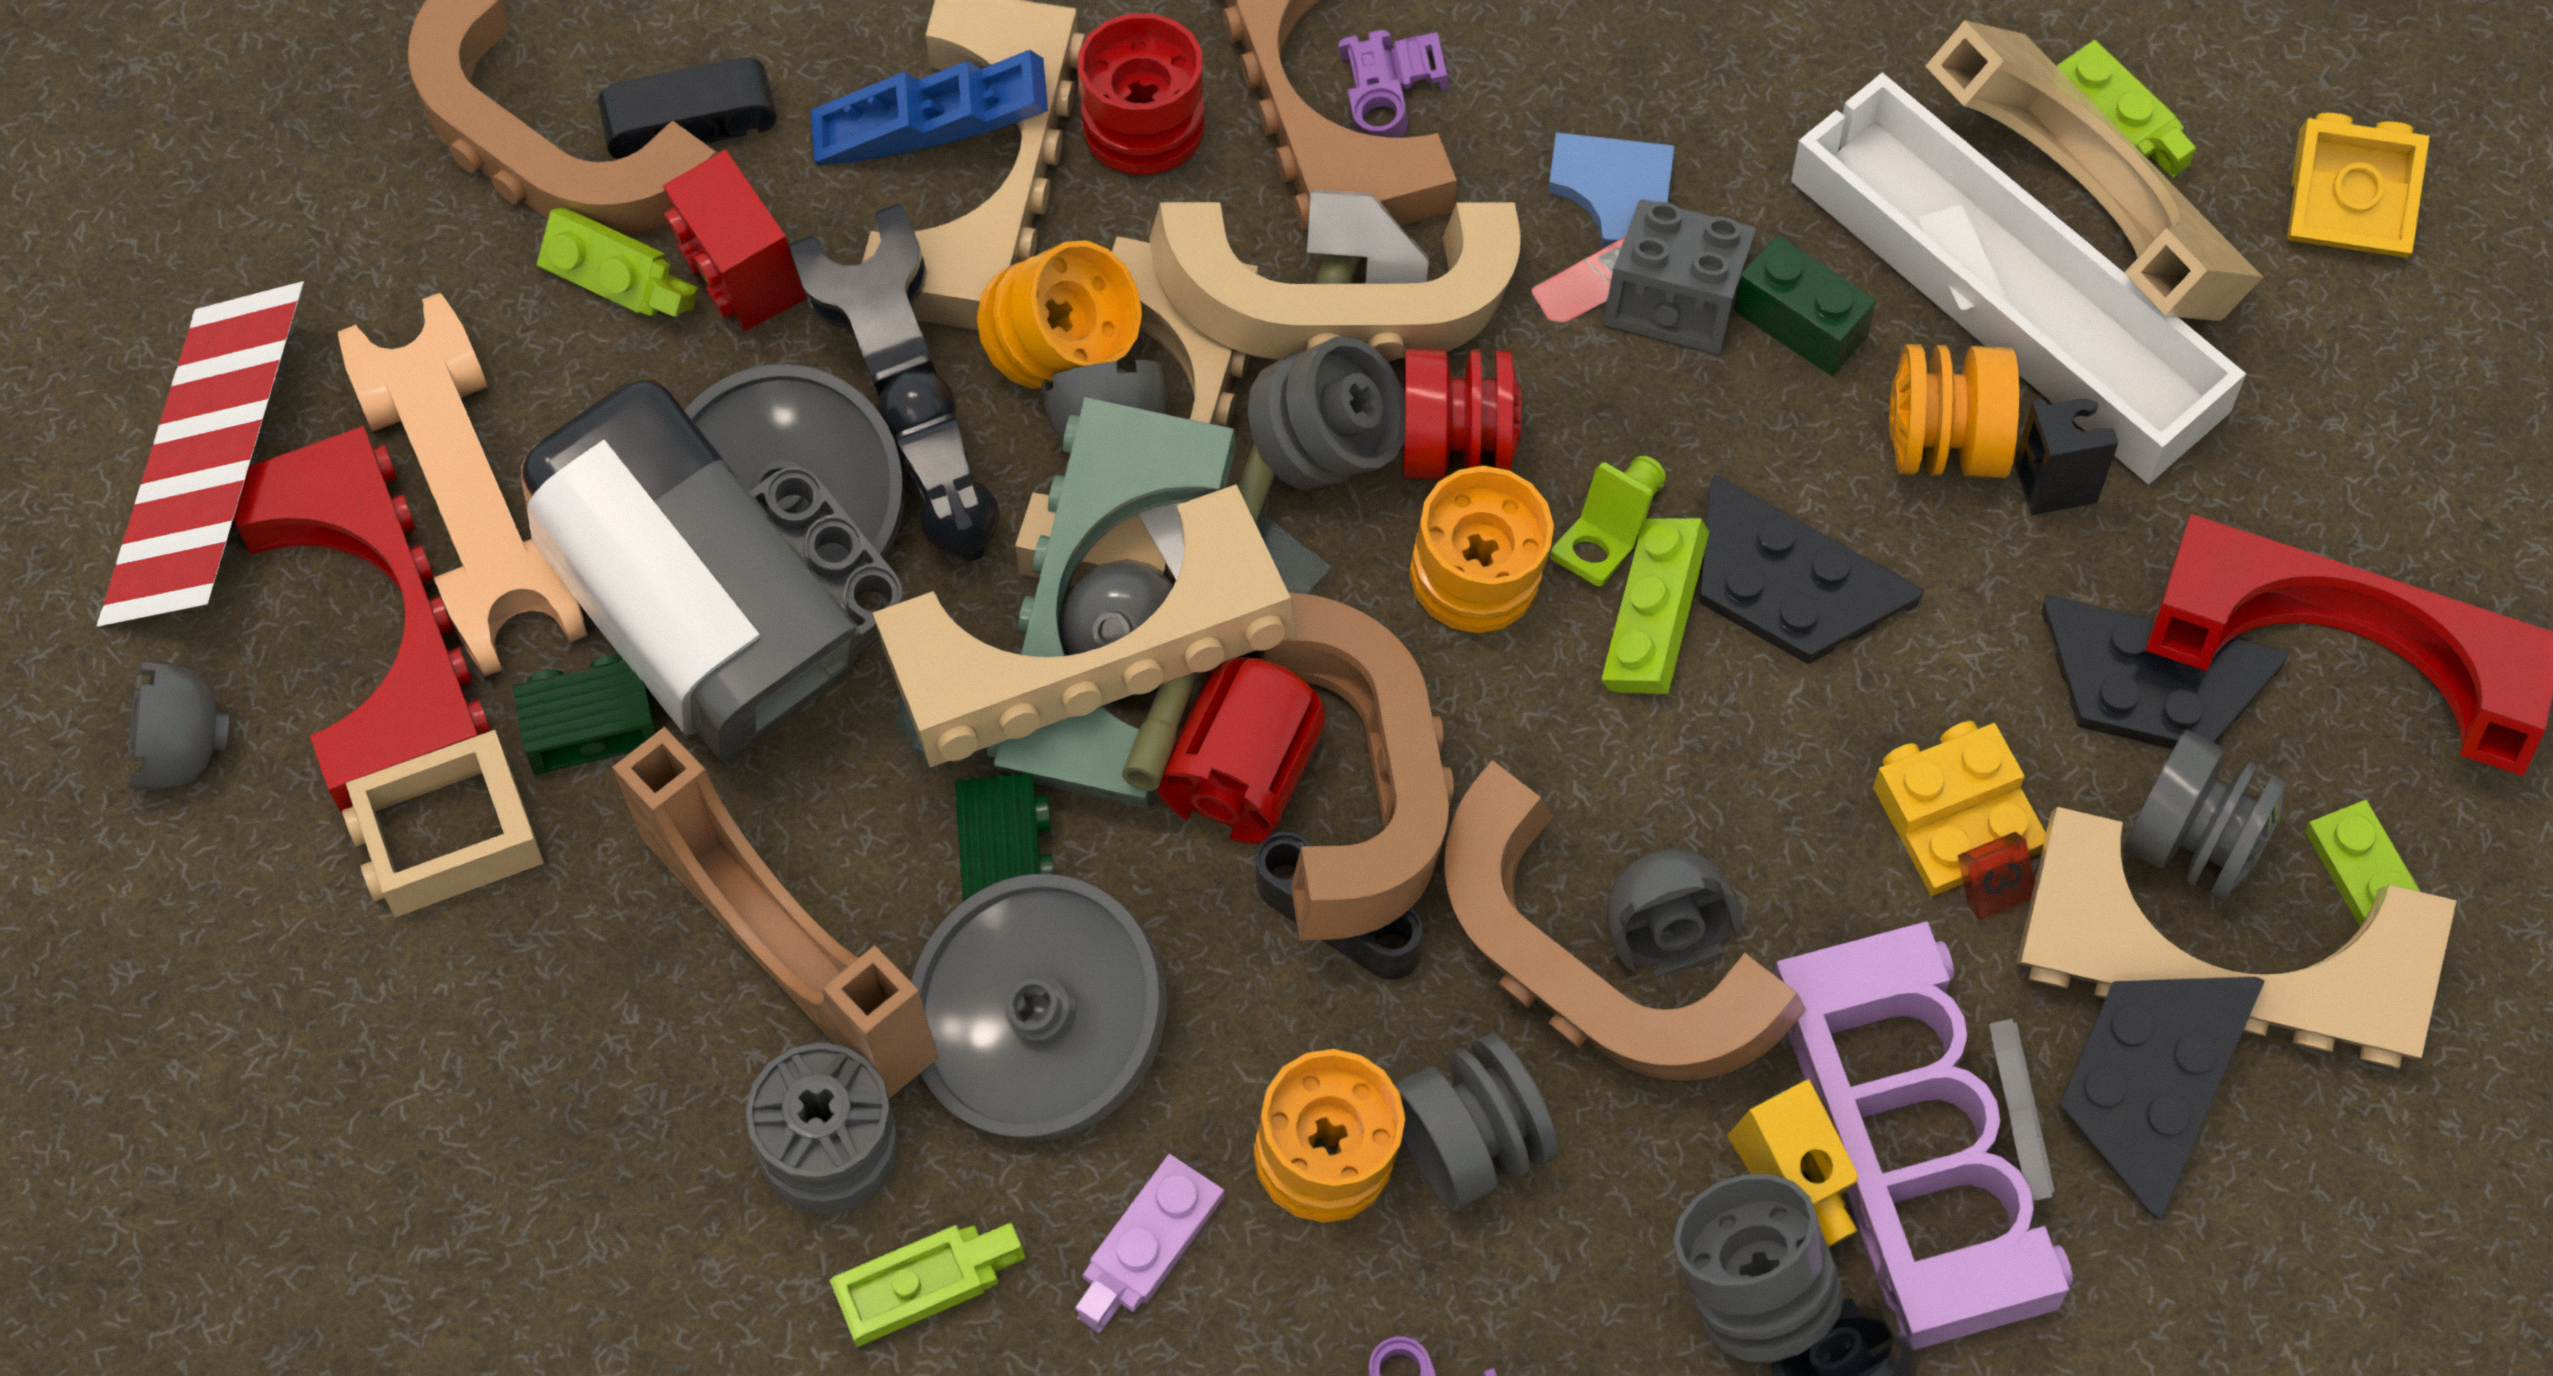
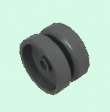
[1248,336,1405,491]

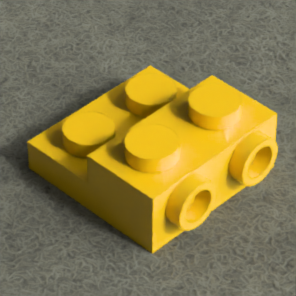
[2286,113,2429,258]
[1873,721,2046,897]

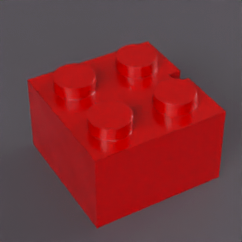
[662,149,807,332]

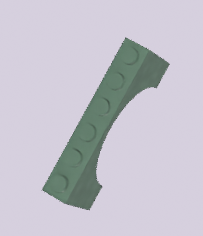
[987,397,1237,809]

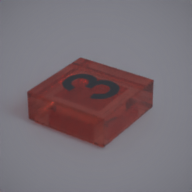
[1958,831,2035,919]

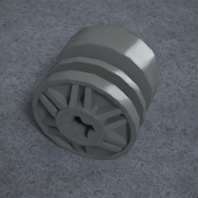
[2123,729,2289,902]
[1393,1032,1559,1212]
[745,1042,900,1215]
[1673,1174,1845,1362]

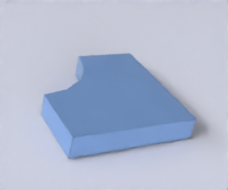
[1548,132,1674,249]

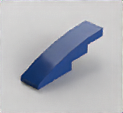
[811,49,1048,165]

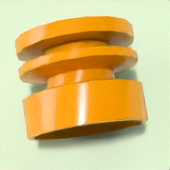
[977,241,1142,389]
[1889,344,2019,478]
[1409,466,1554,634]
[1253,1049,1405,1223]

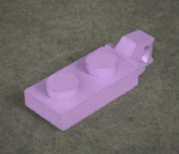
[1076,1154,1225,1334]

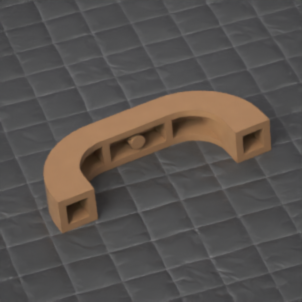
[408,0,717,235]
[1252,593,1454,940]
[1445,760,1806,1081]

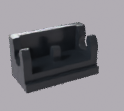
[2014,399,2118,516]

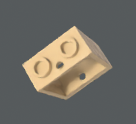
[342,730,544,917]

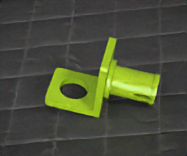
[1550,456,1666,586]

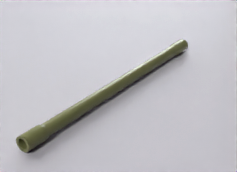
[1122,254,1362,791]

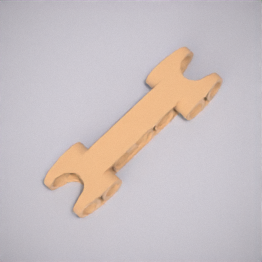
[338,293,588,677]

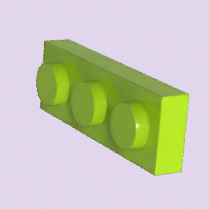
[1601,518,1710,694]

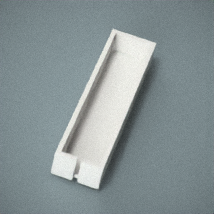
[1791,73,2246,485]

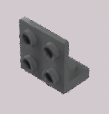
[1603,199,1756,355]

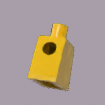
[1727,1079,1859,1247]

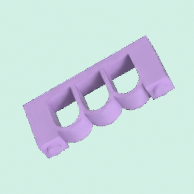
[1773,921,2073,1350]

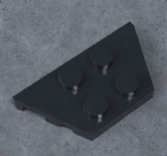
[1699,474,1924,664]
[2041,594,2288,749]
[2058,976,2265,1219]

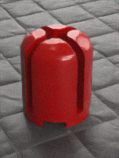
[1157,657,1326,844]

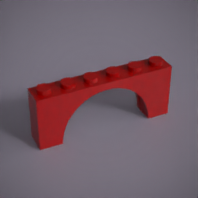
[234,426,491,815]
[2145,514,2553,776]

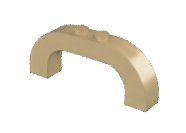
[1149,202,1520,362]

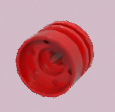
[1078,14,1205,174]
[1403,349,1521,480]

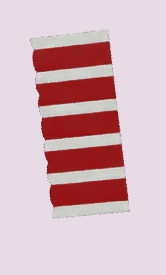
[97,281,304,627]

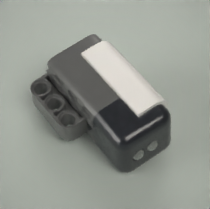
[521,378,902,762]

